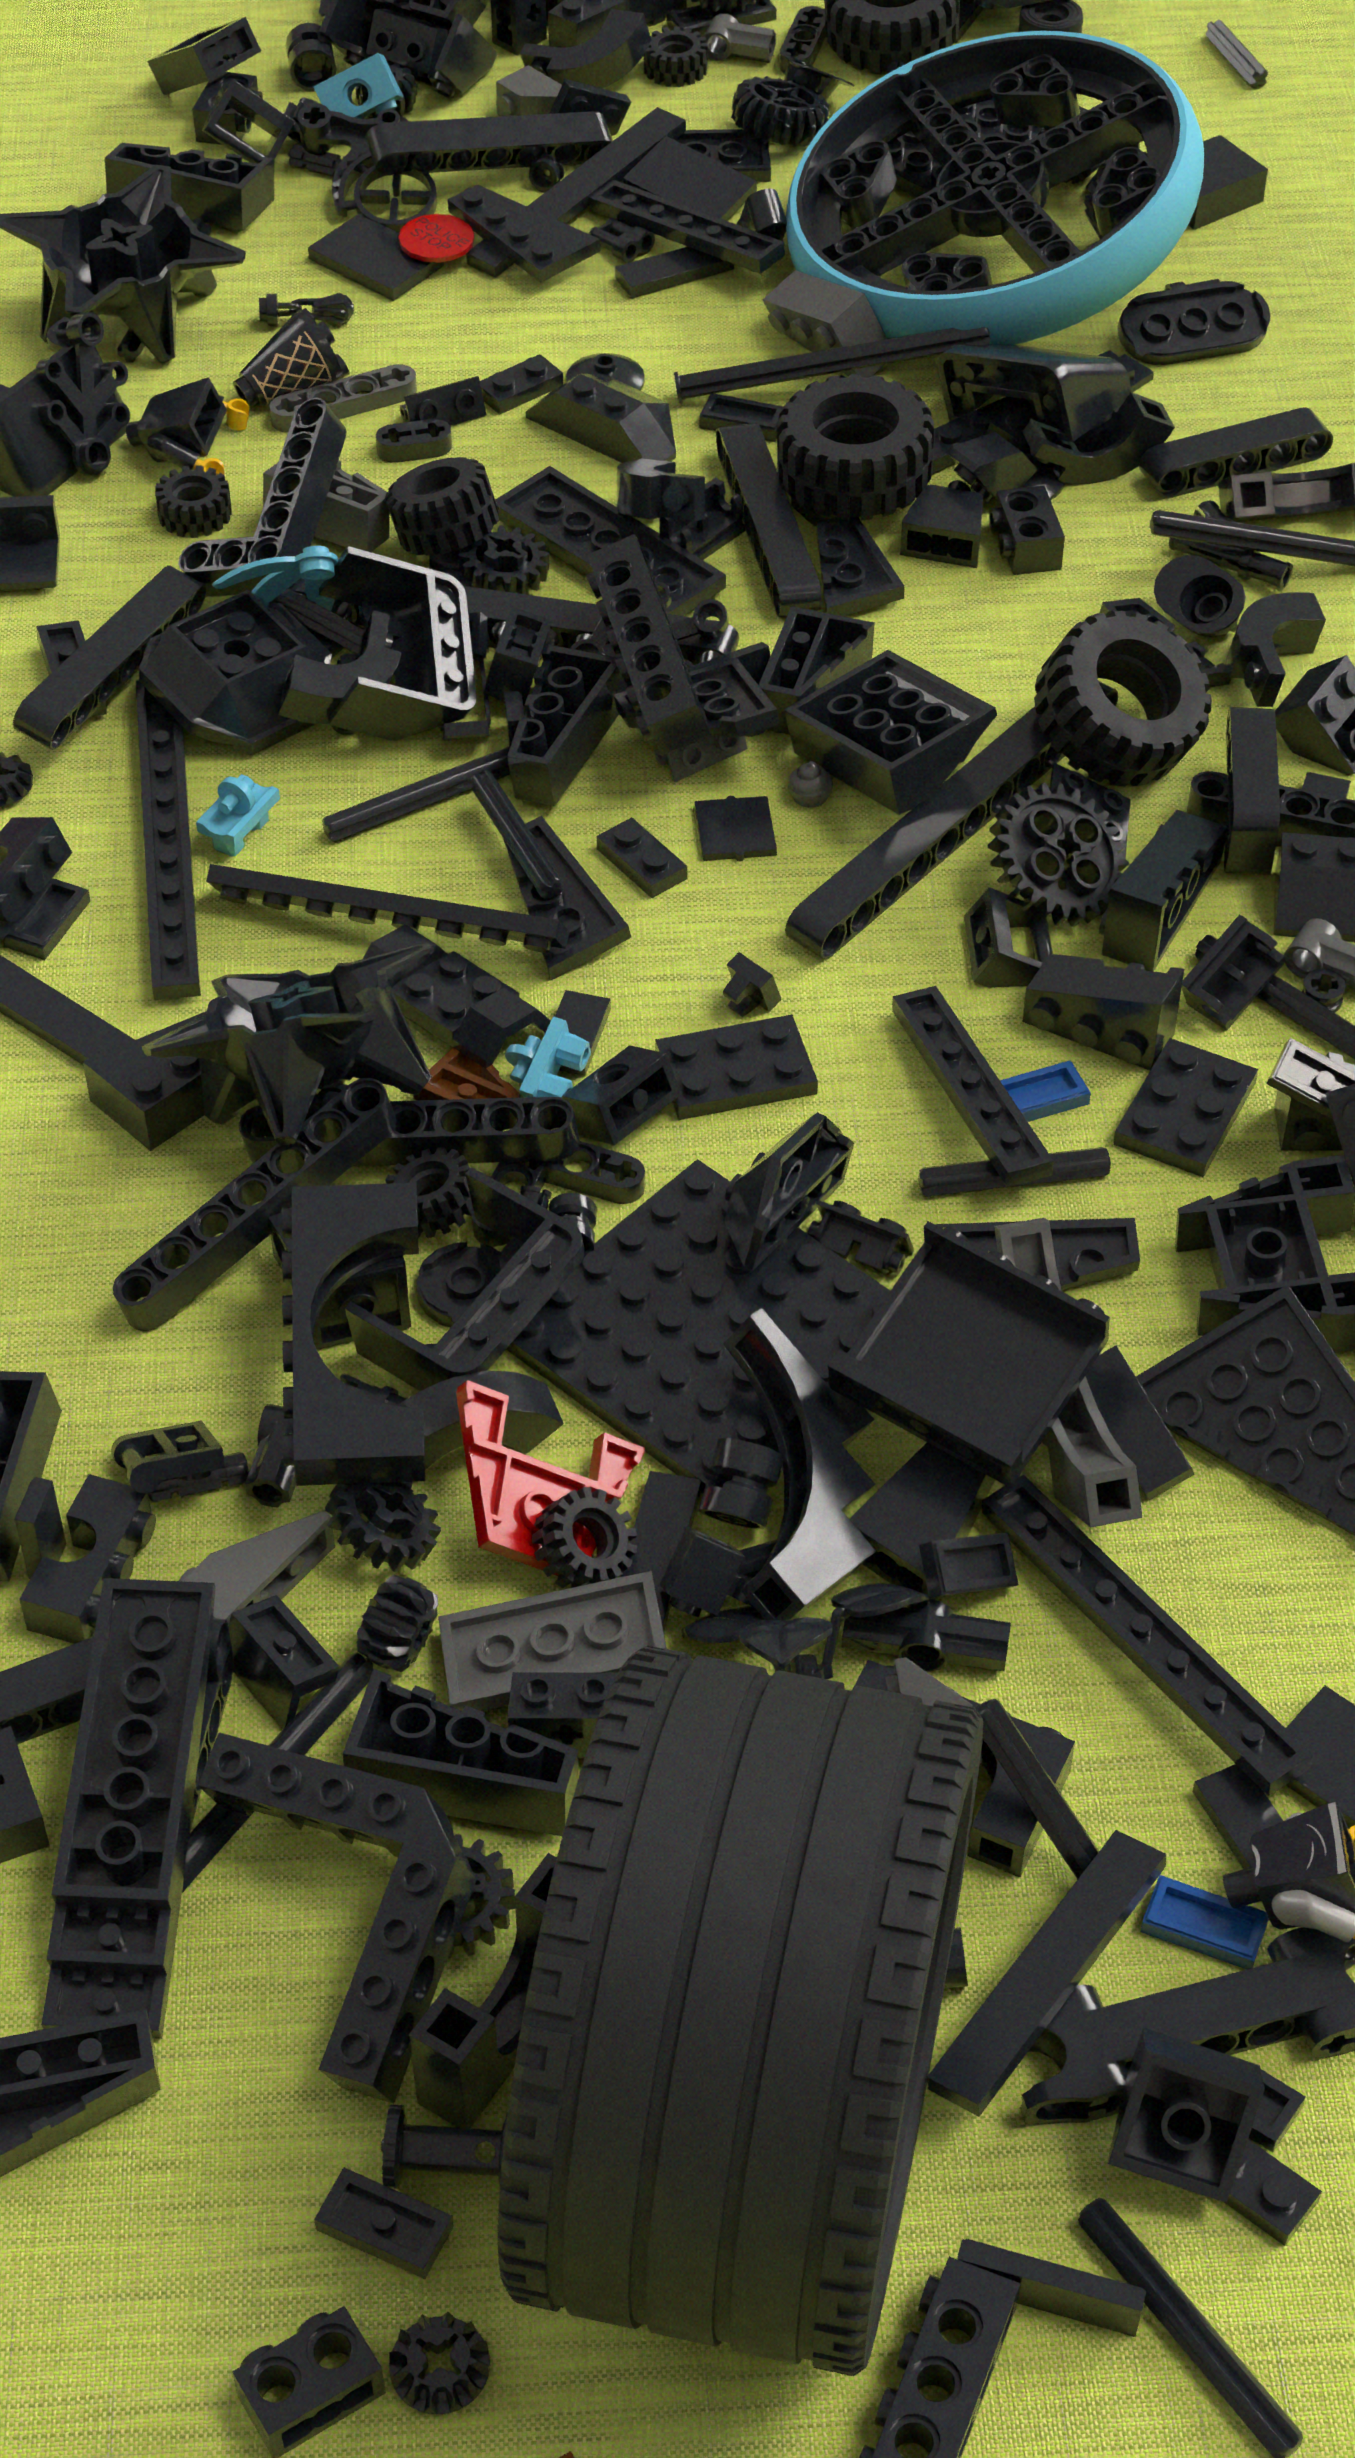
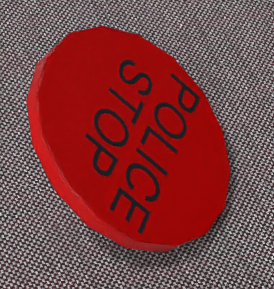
[399,214,475,263]

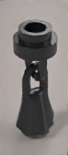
[259,292,354,326]

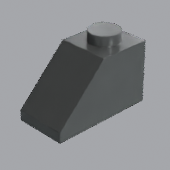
[496,65,562,116]

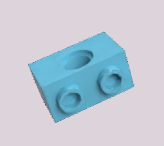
[314,53,403,119]

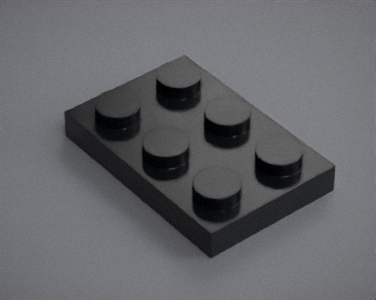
[655,1014,818,1120]
[1113,1038,1259,1178]

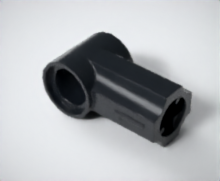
[245,1404,296,1508]

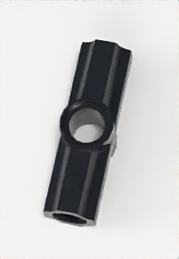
[841,1599,1011,1672]

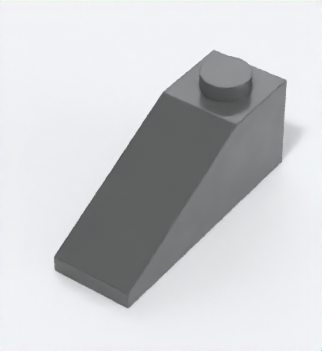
[179,1511,335,1627]

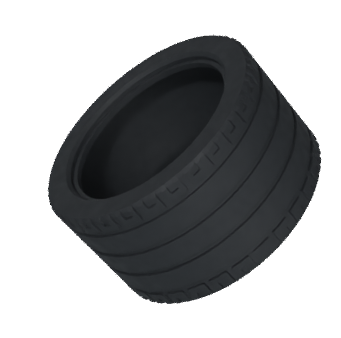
[498,1645,983,2377]

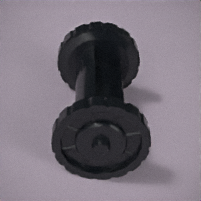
[381,2104,508,2188]

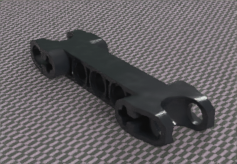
[1019,1927,1355,2124]

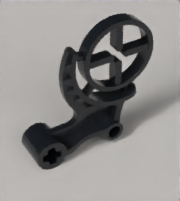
[298,103,437,233]

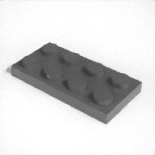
[438,1571,667,1711]

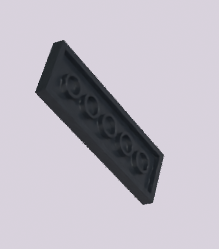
[495,466,726,616]

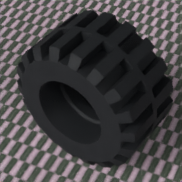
[385,457,499,556]

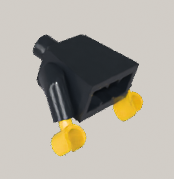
[126,377,249,475]

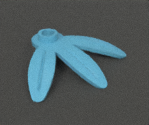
[212,546,338,611]

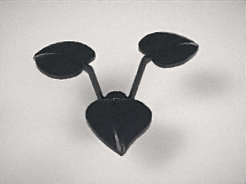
[681,1583,929,1679]

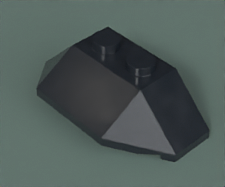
[526,374,676,463]
[724,1112,854,1271]

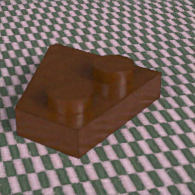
[413,1047,521,1101]

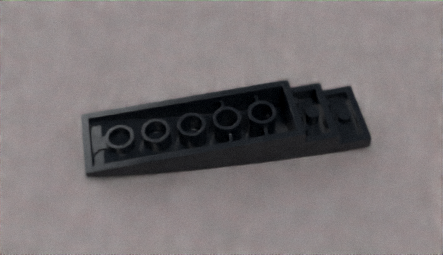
[41,1578,216,2039]

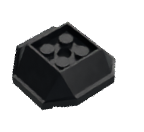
[139,590,332,756]

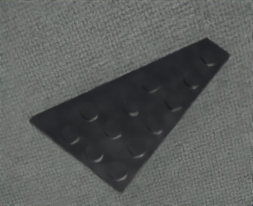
[1136,1285,1355,1536]

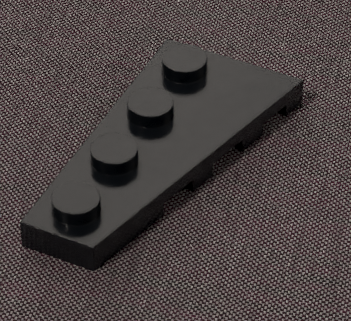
[936,1218,1140,1290]

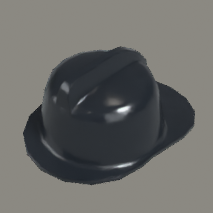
[784,54,855,101]
[1154,555,1246,638]

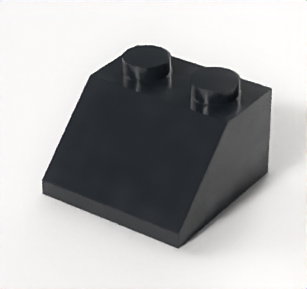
[1274,832,1355,942]
[1108,2027,1265,2203]

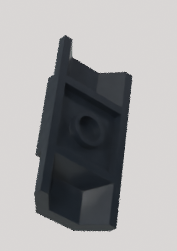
[363,925,551,1069]

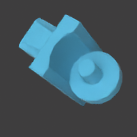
[196,774,280,856]
[505,1017,591,1099]

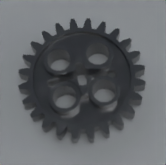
[988,783,1129,927]

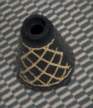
[233,308,350,409]

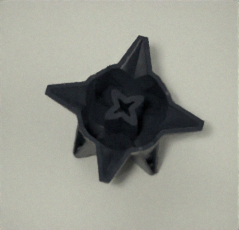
[0,165,246,363]
[142,943,435,1145]

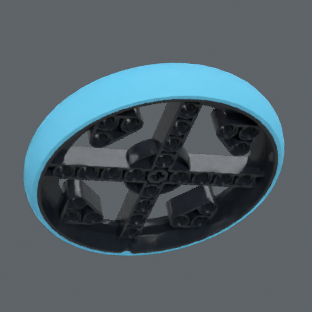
[786,31,1204,345]

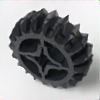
[731,76,829,147]

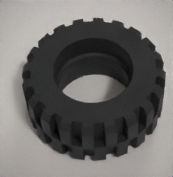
[824,0,960,74]
[777,374,934,521]
[1034,611,1212,787]

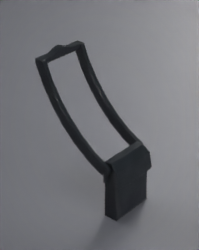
[439,659,491,740]

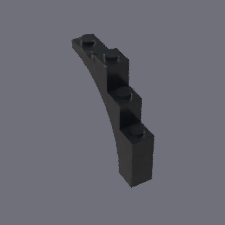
[723,1308,876,1621]

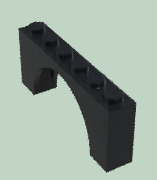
[282,1183,426,1486]

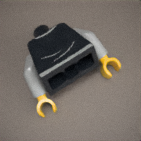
[1223,1801,1355,1942]

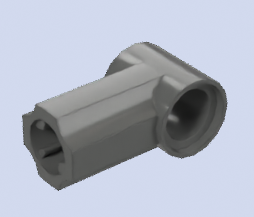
[703,14,776,63]
[1284,918,1355,988]

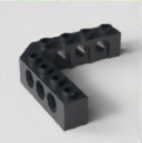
[197,1732,476,2104]

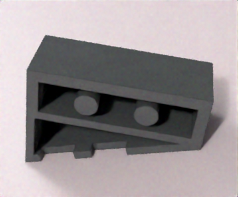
[763,270,887,378]

